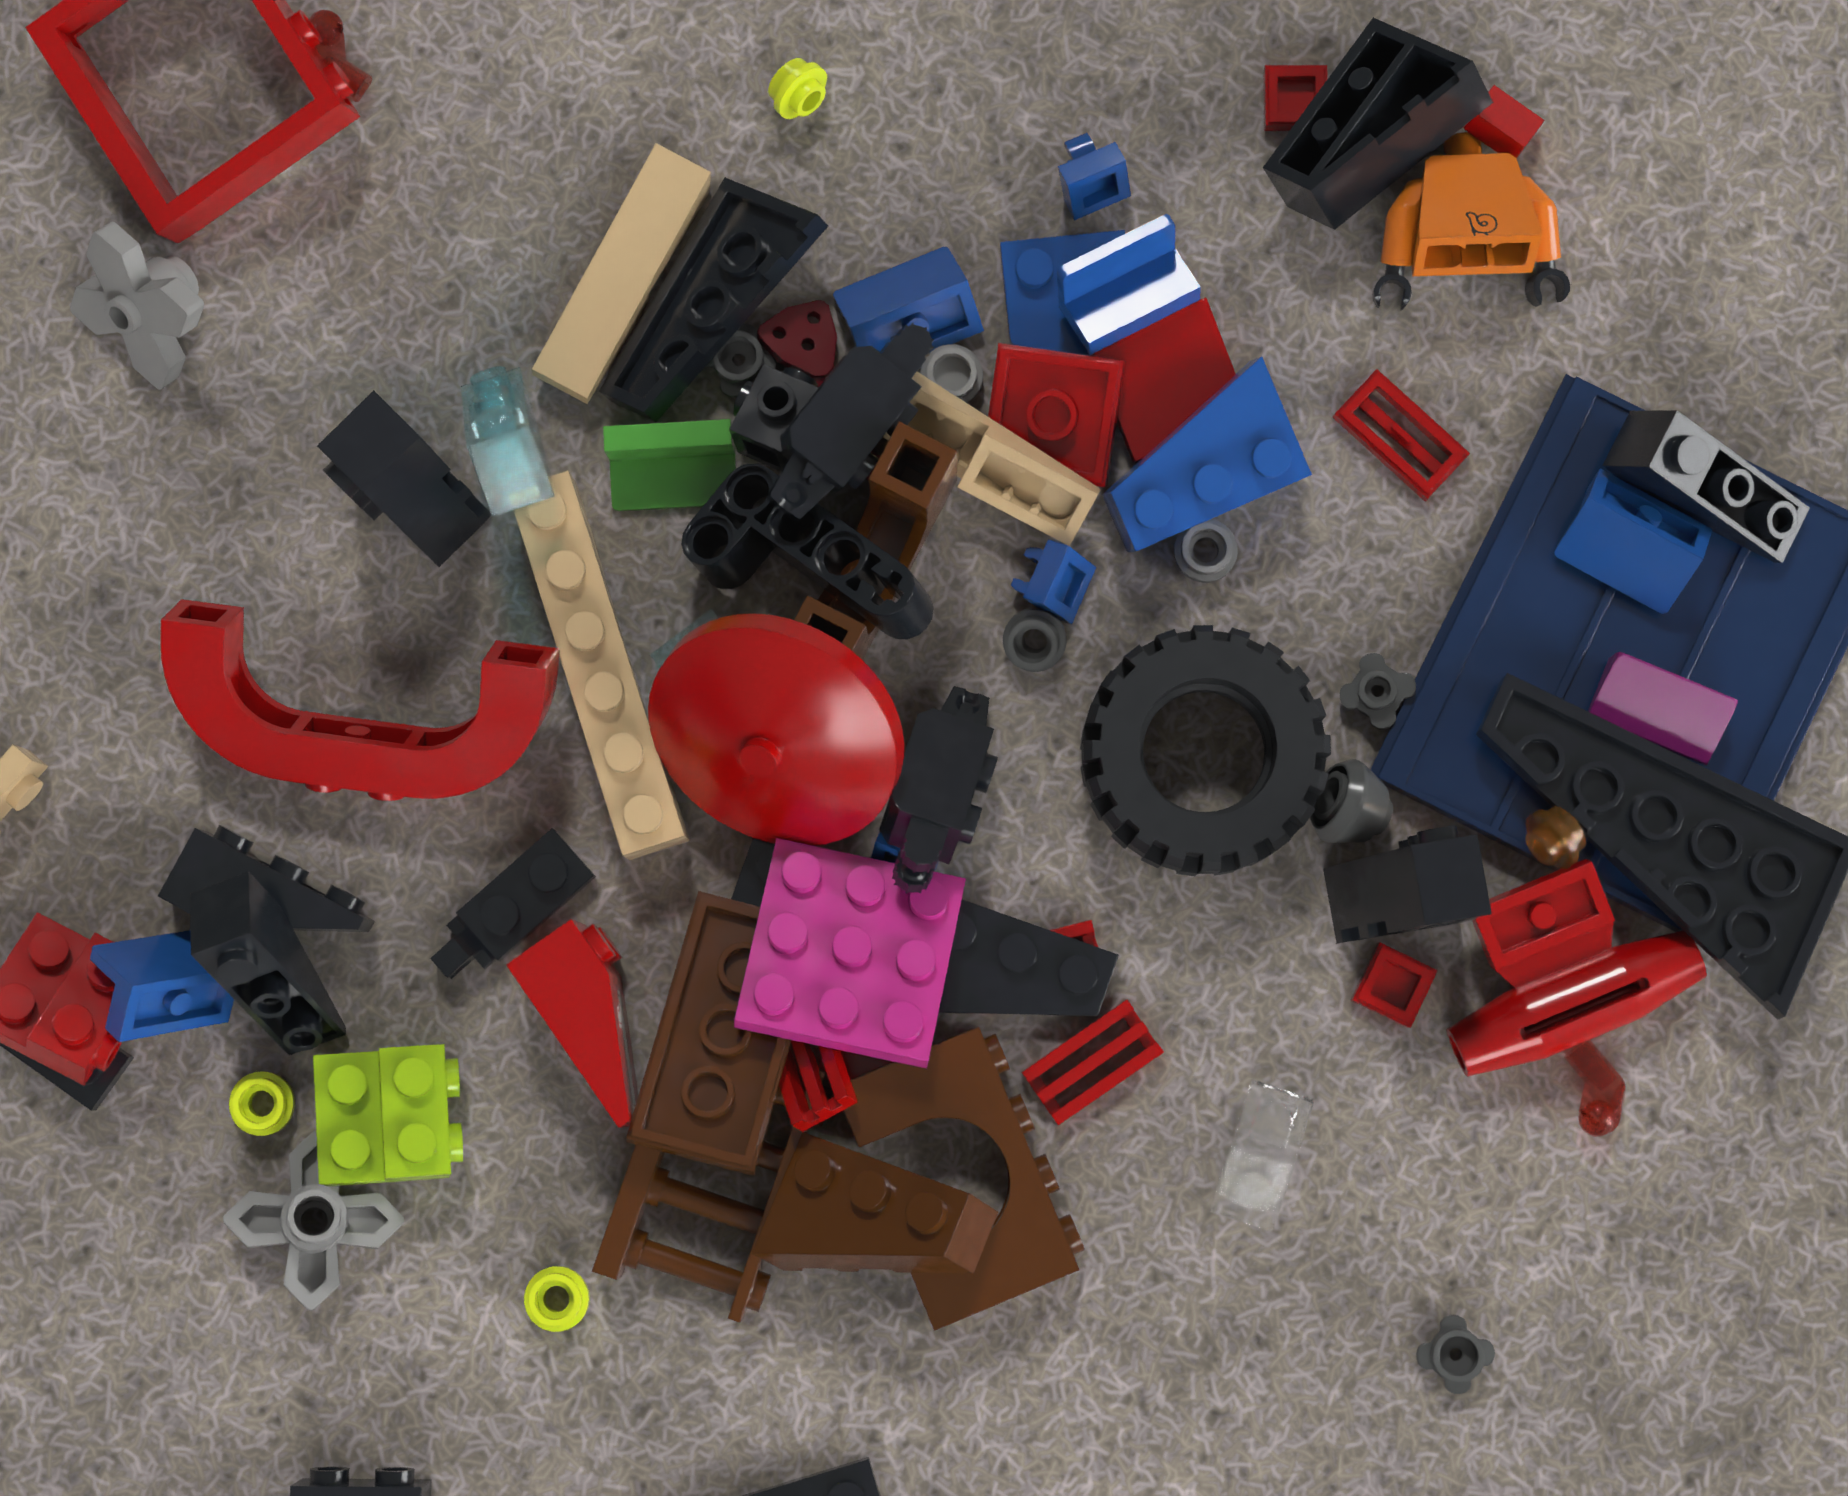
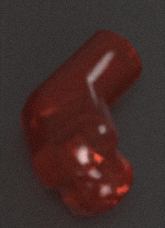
[309,10,372,103]
[1564,1040,1626,1137]

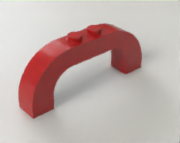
[161,599,560,801]

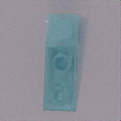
[461,366,555,517]

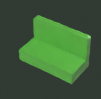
[603,419,736,511]

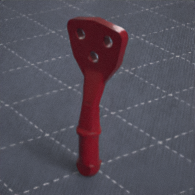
[756,300,881,481]

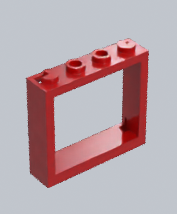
[25,0,360,243]

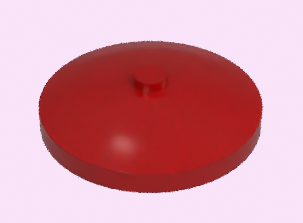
[648,614,904,846]

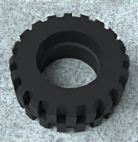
[1080,625,1331,876]

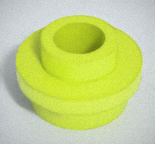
[768,58,827,119]
[229,1071,295,1136]
[524,1266,590,1332]

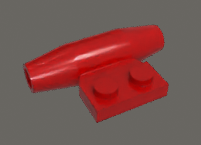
[1446,859,1707,1077]

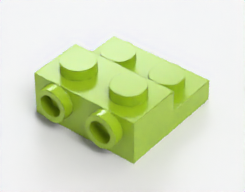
[313,1044,463,1186]

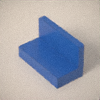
[1057,214,1201,355]
[833,247,984,352]
[1554,468,1713,614]
[90,930,234,1042]

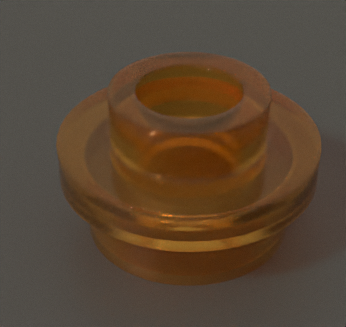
[1525,806,1586,869]

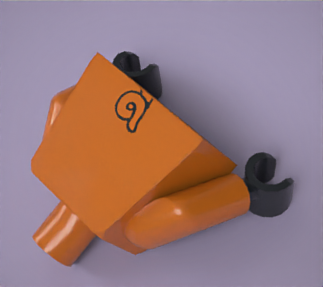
[1372,132,1570,311]

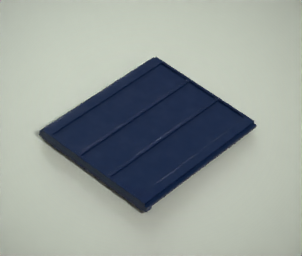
[1370,374,1848,932]

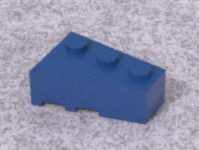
[1102,356,1312,552]

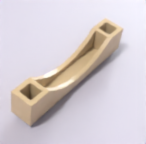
[507,471,690,860]

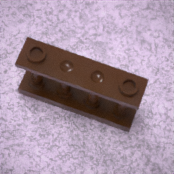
[592,1070,833,1323]

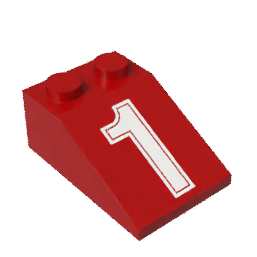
[506,919,638,1128]

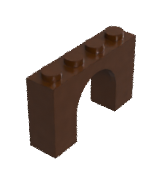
[794,421,958,660]
[844,1026,1085,1331]

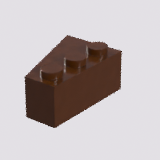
[752,1132,998,1274]

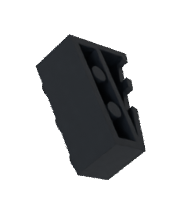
[1263,17,1493,230]
[317,390,493,567]
[1323,825,1492,944]

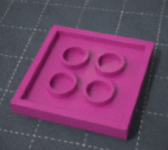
[734,838,966,1069]

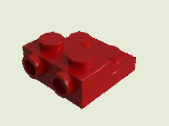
[0,912,123,1086]

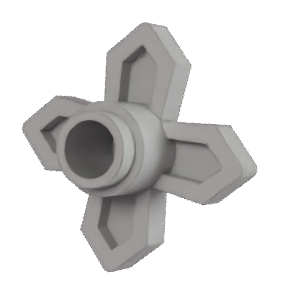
[70,221,204,390]
[223,1130,404,1311]

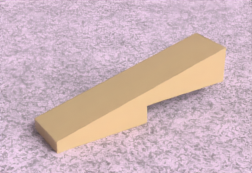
[532,143,711,404]
[883,372,1100,546]

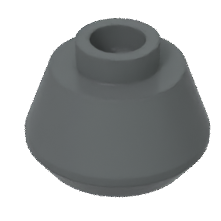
[1310,759,1393,843]

